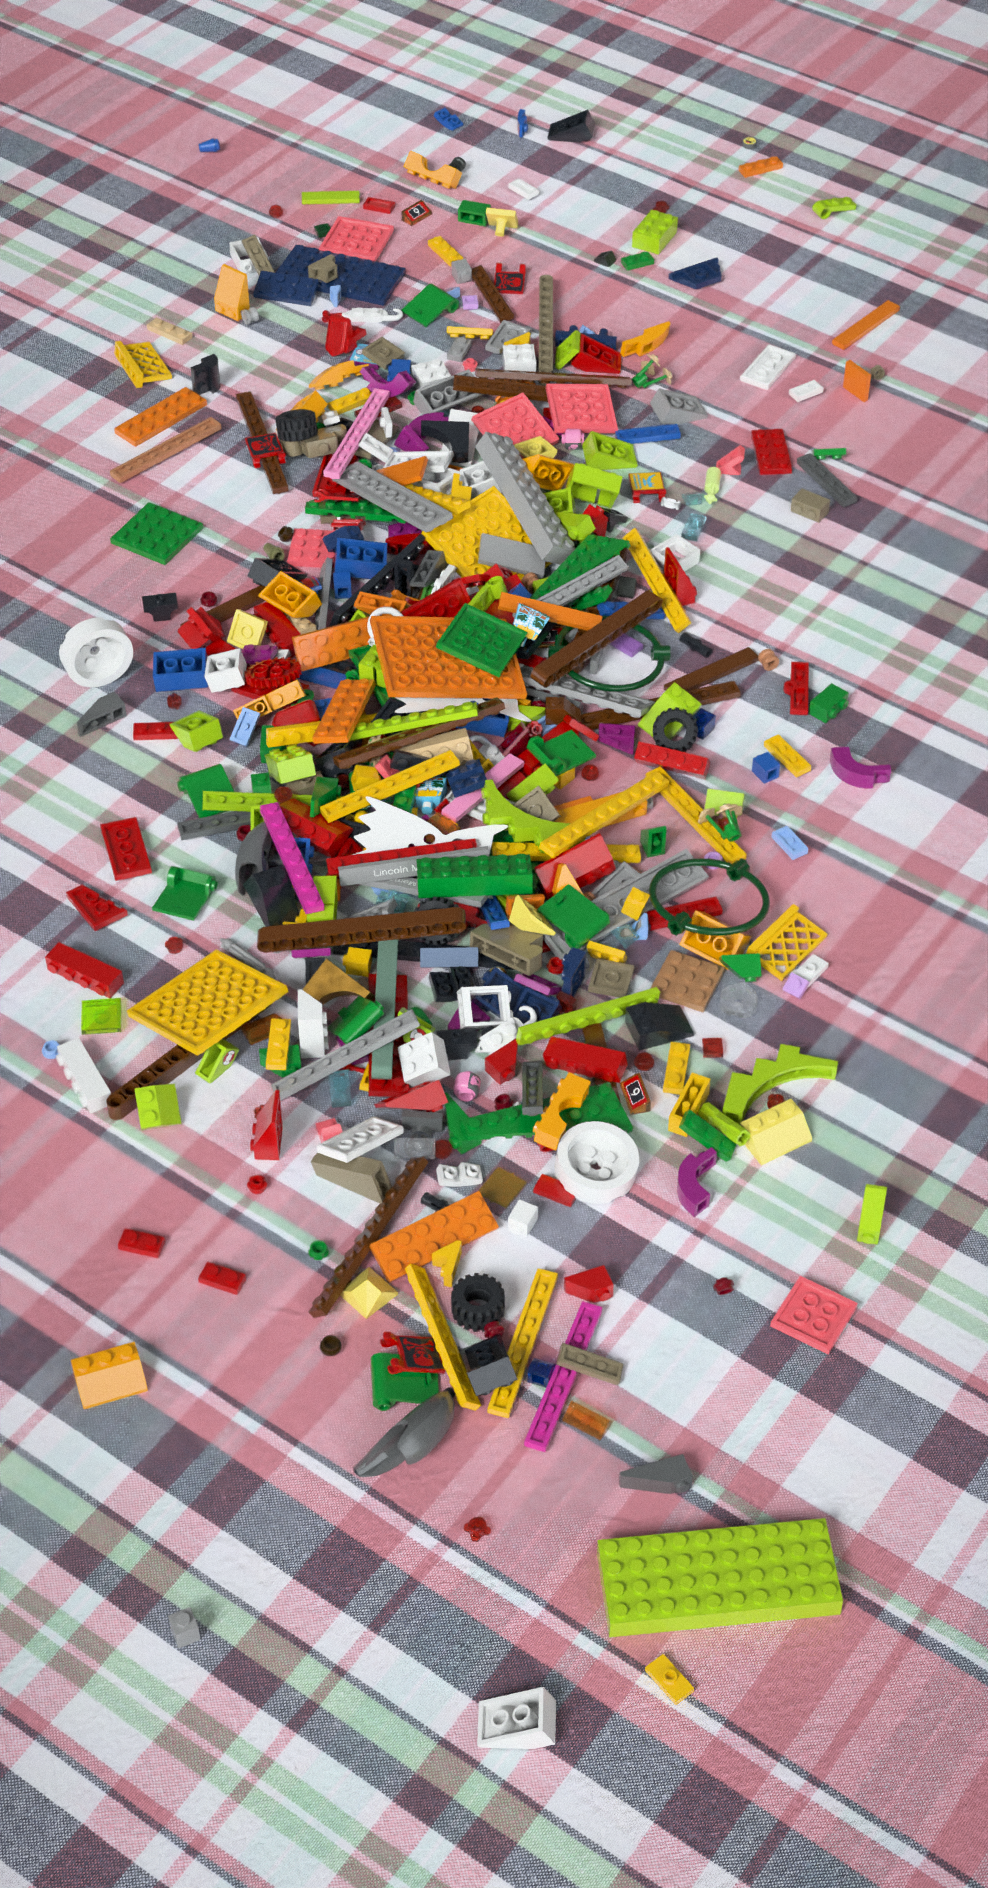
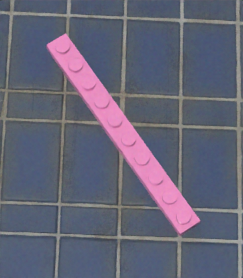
[324,388,390,479]

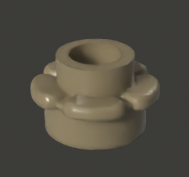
[870,365,885,380]

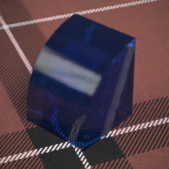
[527,1358,556,1388]

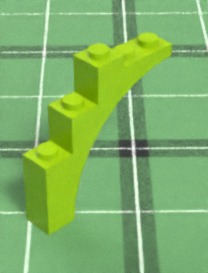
[481,780,586,853]
[722,1044,838,1124]

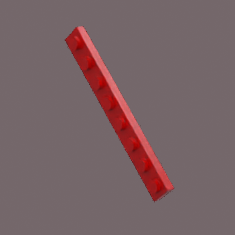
[326,838,477,878]

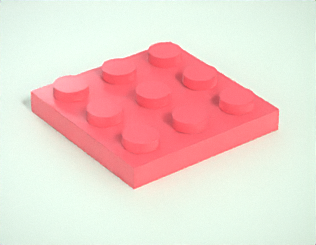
[287,528,336,568]
[770,1276,858,1355]

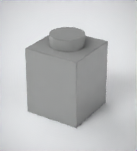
[451,259,472,284]
[168,1607,200,1649]

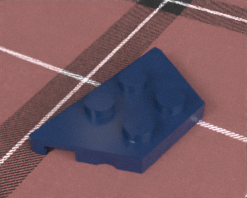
[668,257,722,289]

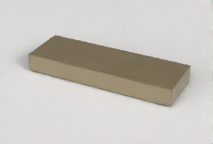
[241,234,275,276]
[556,1343,624,1385]

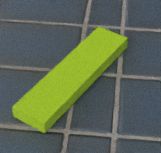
[302,191,360,205]

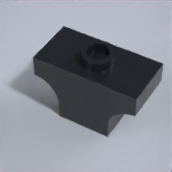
[142,593,178,622]
[436,1028,478,1060]

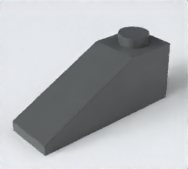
[410,550,448,587]
[77,692,127,737]
[619,1454,693,1494]

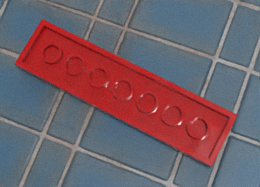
[368,974,409,1097]

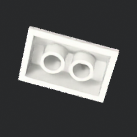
[298,989,329,1058]

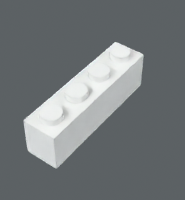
[56,1038,111,1114]

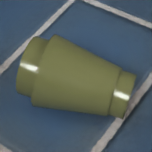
[263,543,285,560]

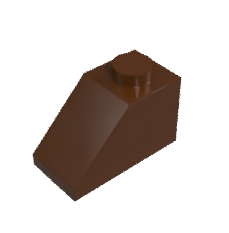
[545,697,581,725]

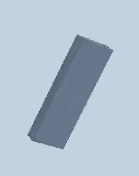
[420,947,479,968]

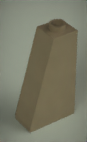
[311,1152,392,1204]

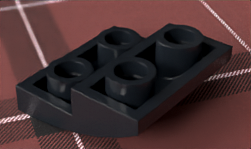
[428,966,474,1002]

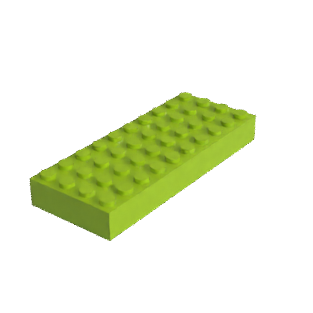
[597,1518,843,1637]

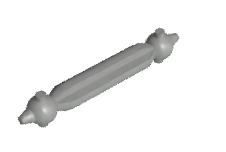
[220,938,276,979]

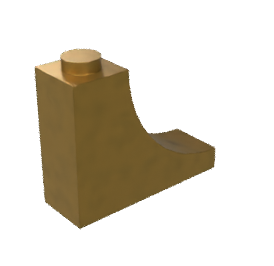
[302,959,375,1006]

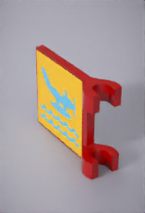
[628,472,666,503]

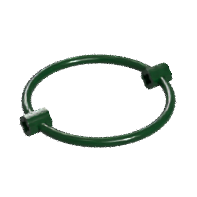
[548,615,671,692]
[649,858,770,936]

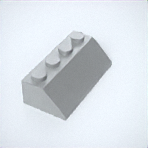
[413,369,483,414]

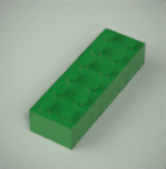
[416,854,533,898]

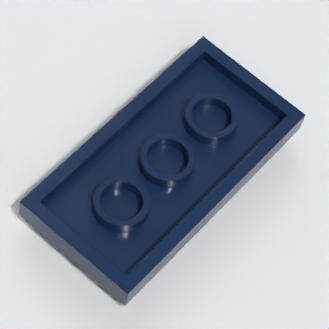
[253,271,319,306]

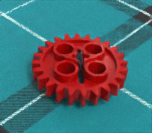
[244,657,302,689]

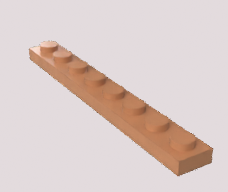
[110,417,221,483]

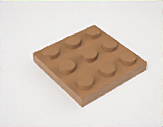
[650,950,725,1013]

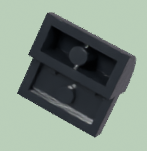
[190,354,220,395]

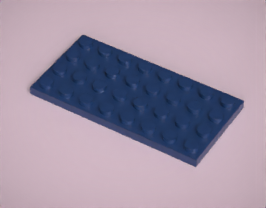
[276,245,406,306]

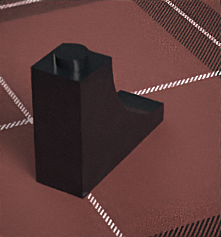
[421,420,469,463]
[394,558,422,598]

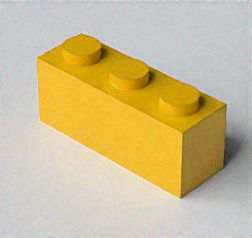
[668,1072,711,1137]

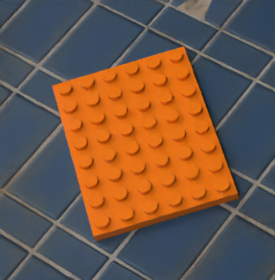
[370,616,527,699]

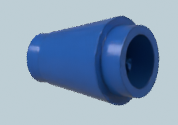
[199,138,220,152]

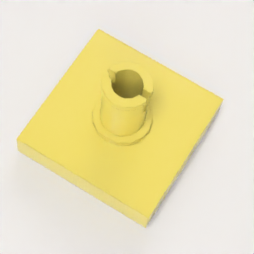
[486,208,518,237]
[227,609,268,649]

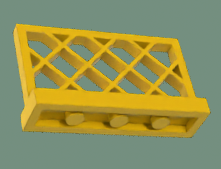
[114,341,172,388]
[746,904,828,981]

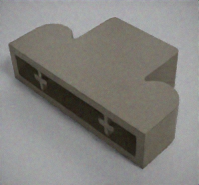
[282,424,347,458]
[470,923,543,976]

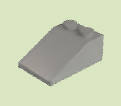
[650,388,708,425]

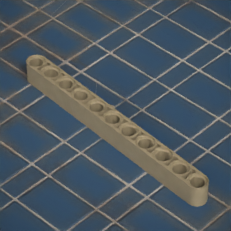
[539,275,553,386]

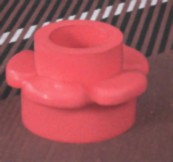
[463,358,478,372]

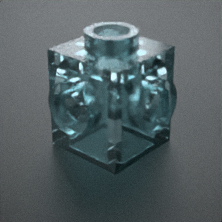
[376,889,408,914]

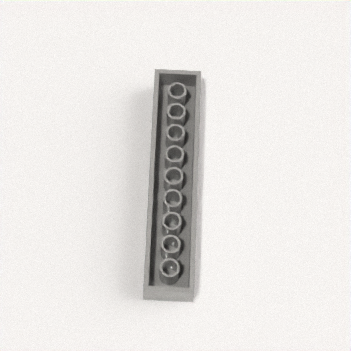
[475,432,576,565]

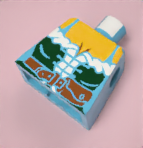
[513,603,550,647]
[414,777,447,815]

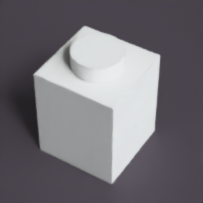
[508,1200,538,1237]

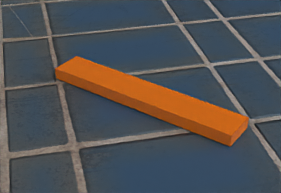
[832,300,900,350]
[498,592,602,631]

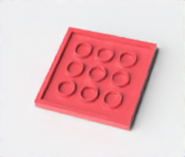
[319,216,394,262]
[545,384,618,433]
[471,393,560,459]

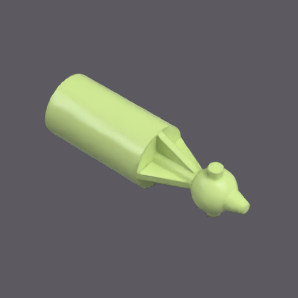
[704,467,721,504]

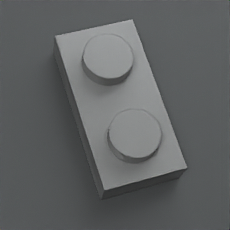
[447,337,472,362]

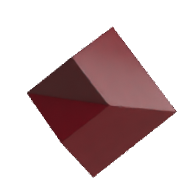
[498,721,529,757]

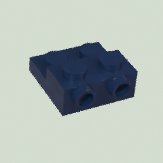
[445,759,487,798]
[561,947,586,1004]
[471,967,525,1018]
[512,987,562,1024]

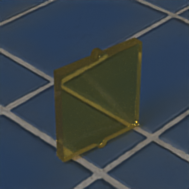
[478,1167,526,1209]

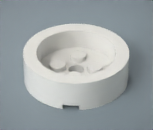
[59,617,133,687]
[554,1121,639,1204]

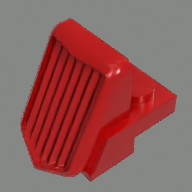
[325,314,367,357]
[178,607,226,649]
[272,700,320,747]

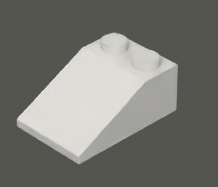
[477,1687,556,1749]

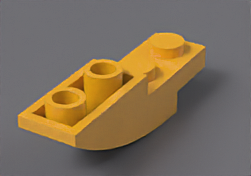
[620,321,671,357]
[309,360,369,390]
[233,680,306,720]

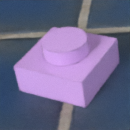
[462,295,478,310]
[782,973,809,999]

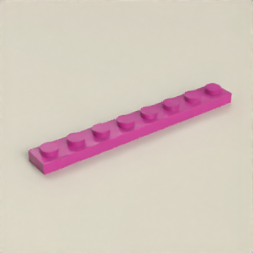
[260,802,324,914]
[524,1301,602,1452]

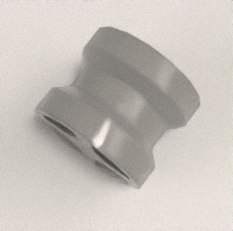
[241,306,259,325]

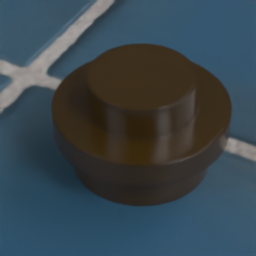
[278,526,293,542]
[320,1335,342,1356]

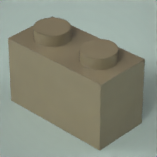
[791,488,830,523]

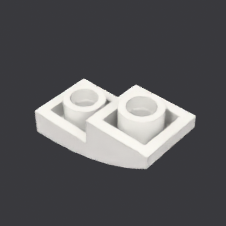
[436,1162,483,1187]

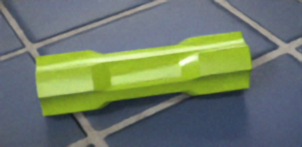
[698,1102,750,1146]

